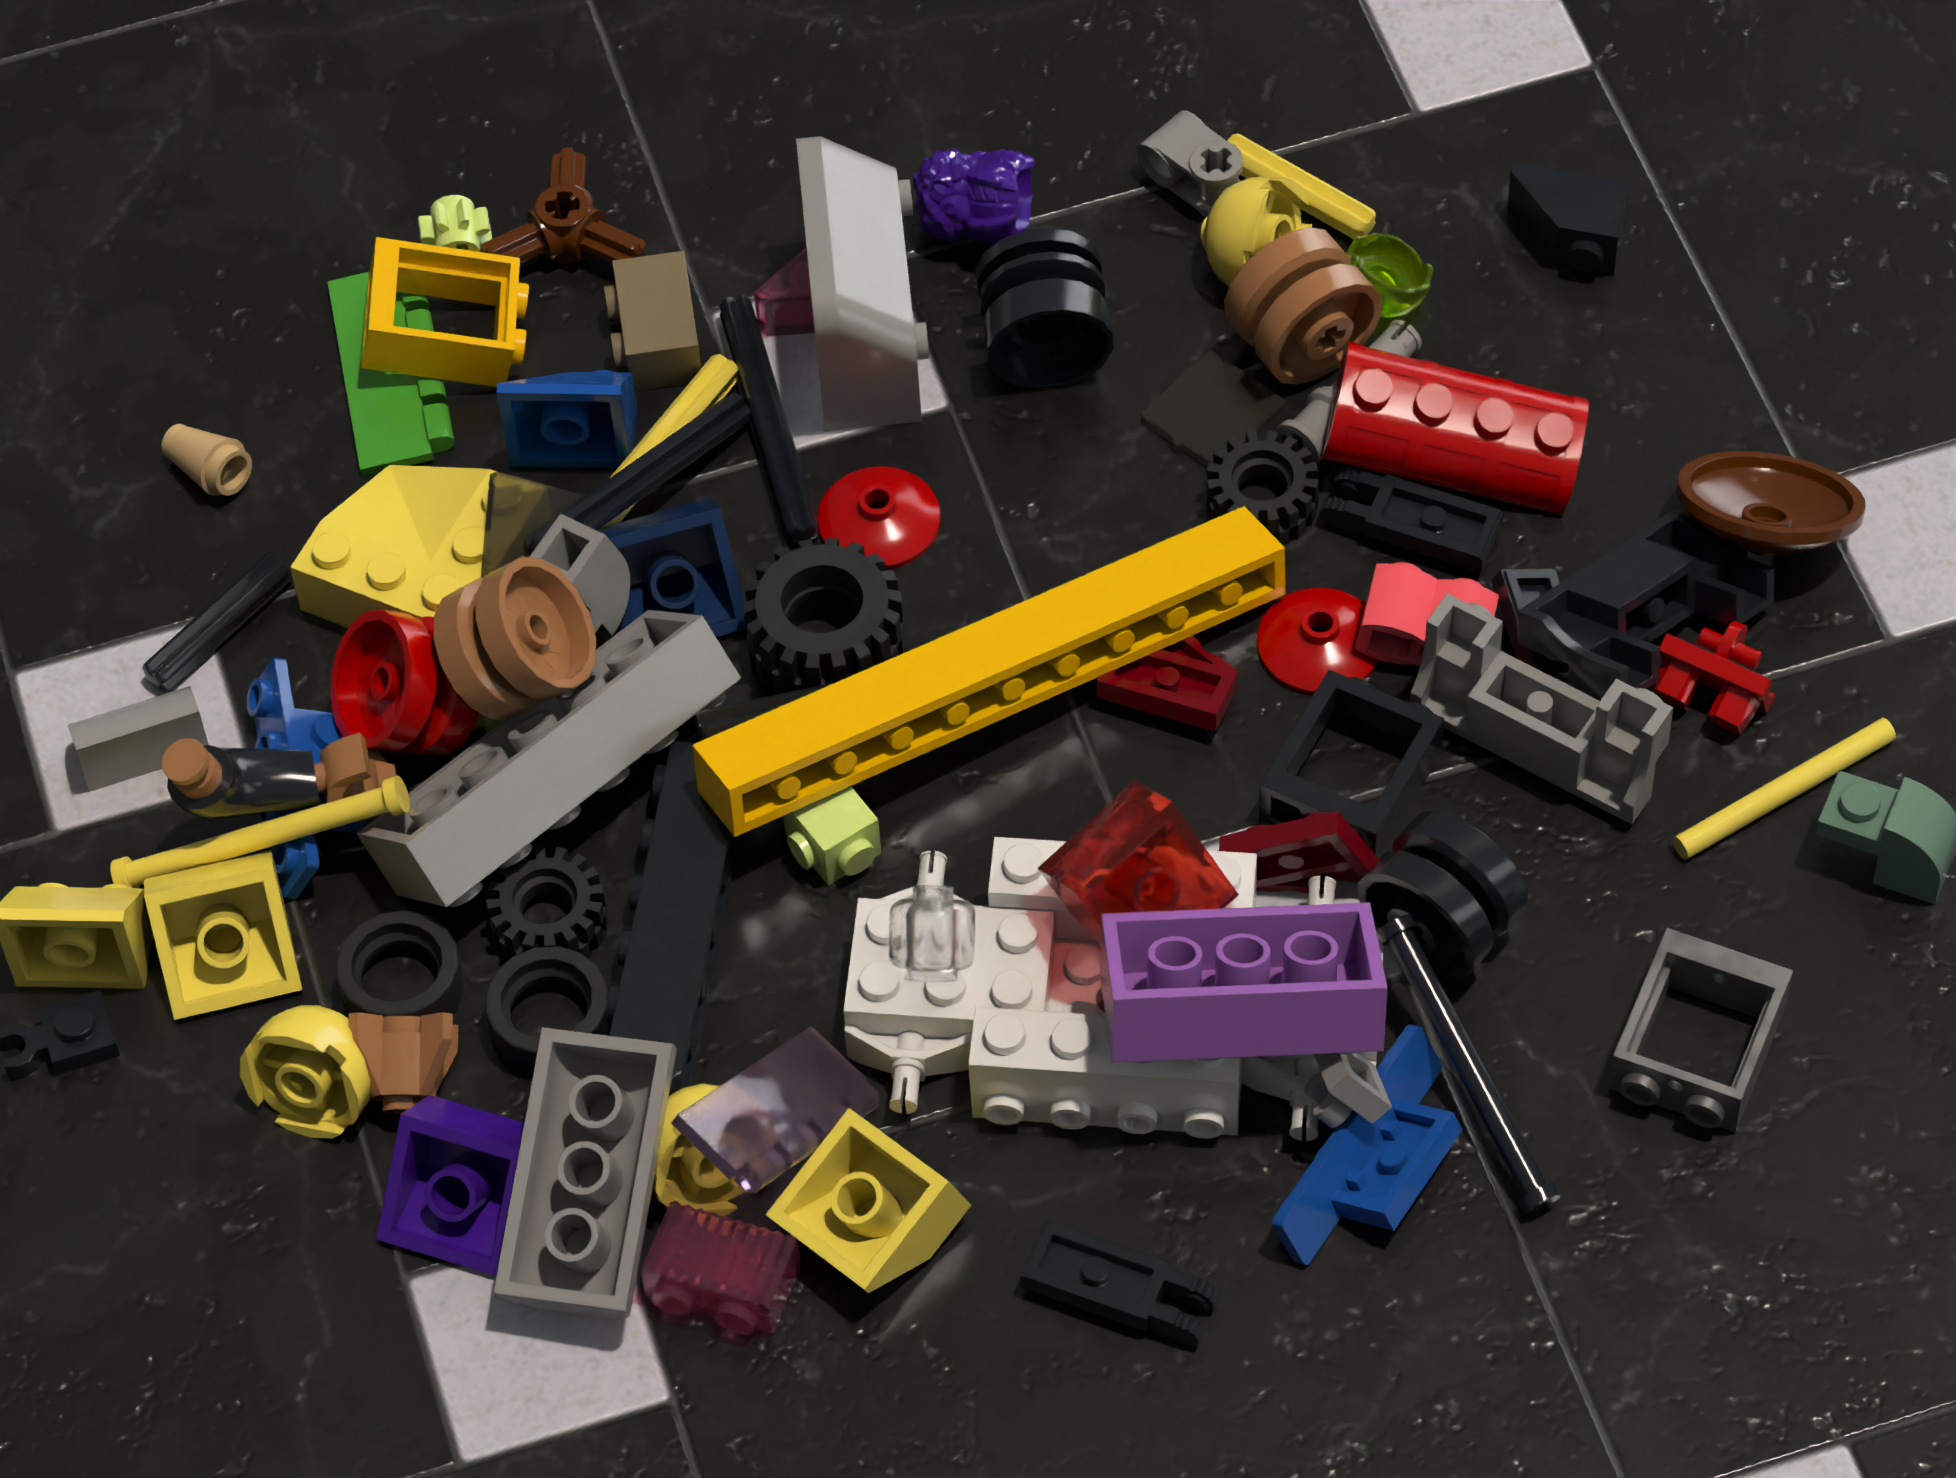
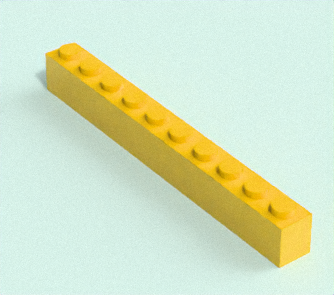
[692,506,1286,837]

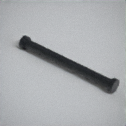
[1376,914,1561,1215]

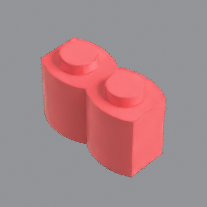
[1354,562,1499,667]

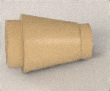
[161,424,252,496]

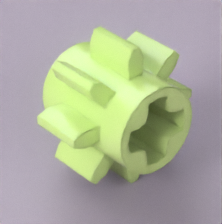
[418,195,492,252]

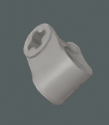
[1136,110,1243,217]

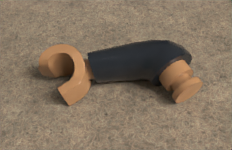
[161,732,396,822]

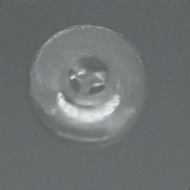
[888,885,976,982]

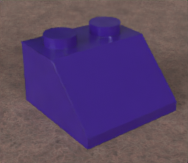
[376,1095,524,1276]

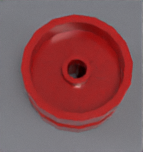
[330,609,479,757]

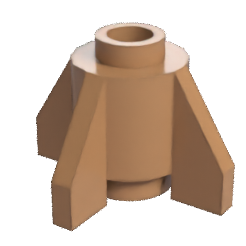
[348,1012,458,1114]

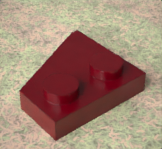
[1096,635,1238,732]
[1219,811,1379,894]

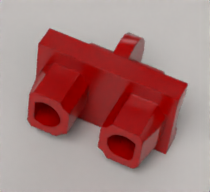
[1654,620,1775,735]

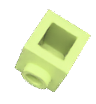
[783,786,881,886]

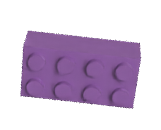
[1100,902,1387,1063]

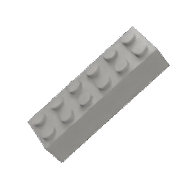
[356,610,741,907]

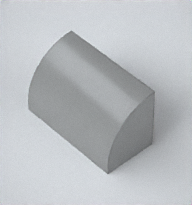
[68,686,209,792]

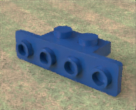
[247,657,370,899]
[1272,1024,1463,1265]

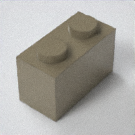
[604,251,701,392]

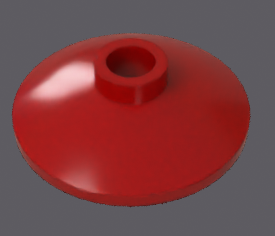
[817,466,941,570]
[1257,587,1379,695]

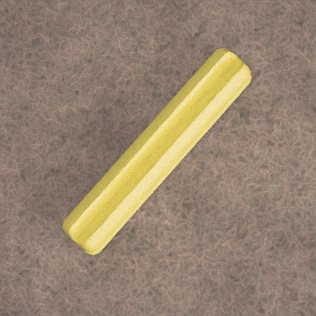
[1228,134,1376,241]

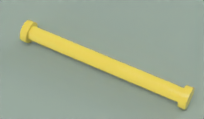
[110,776,410,888]

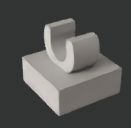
[1304,1052,1392,1128]

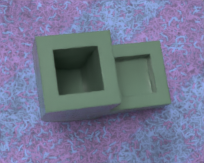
[1816,770,1956,905]

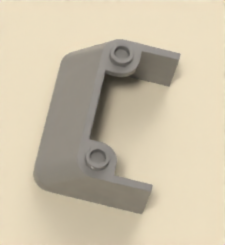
[796,136,929,431]

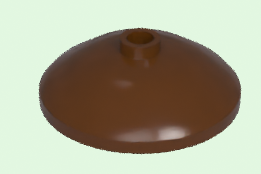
[1676,451,1866,556]

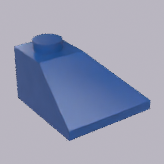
[496,370,637,468]

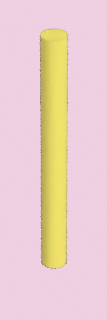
[1672,718,1896,860]

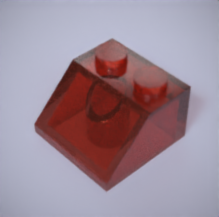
[1037,780,1239,944]

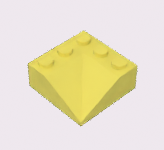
[290,465,550,628]

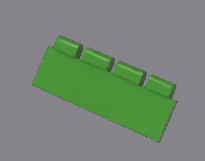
[327,272,455,477]

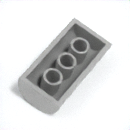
[493,1027,677,1319]

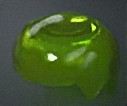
[1346,233,1433,318]

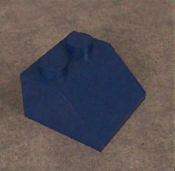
[597,498,746,637]

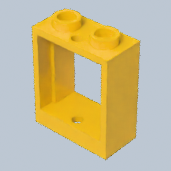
[360,237,529,387]

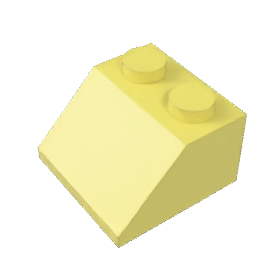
[144,850,302,1020]
[0,883,153,989]
[765,1108,971,1293]

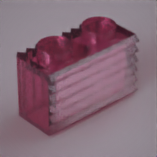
[641,1201,801,1334]

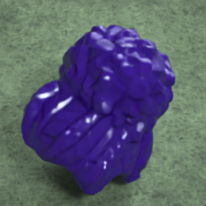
[913,148,1035,247]

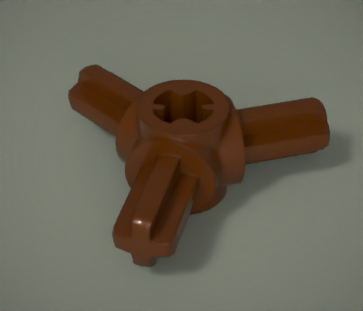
[481,147,647,264]

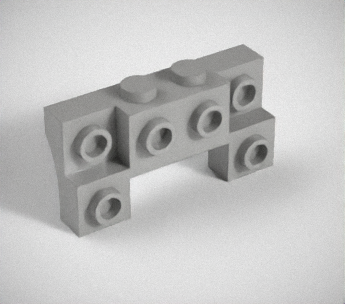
[1410,593,1673,824]

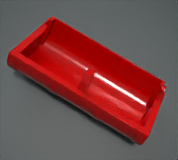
[1322,341,1589,515]

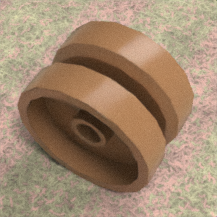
[1224,227,1382,385]
[434,557,596,720]

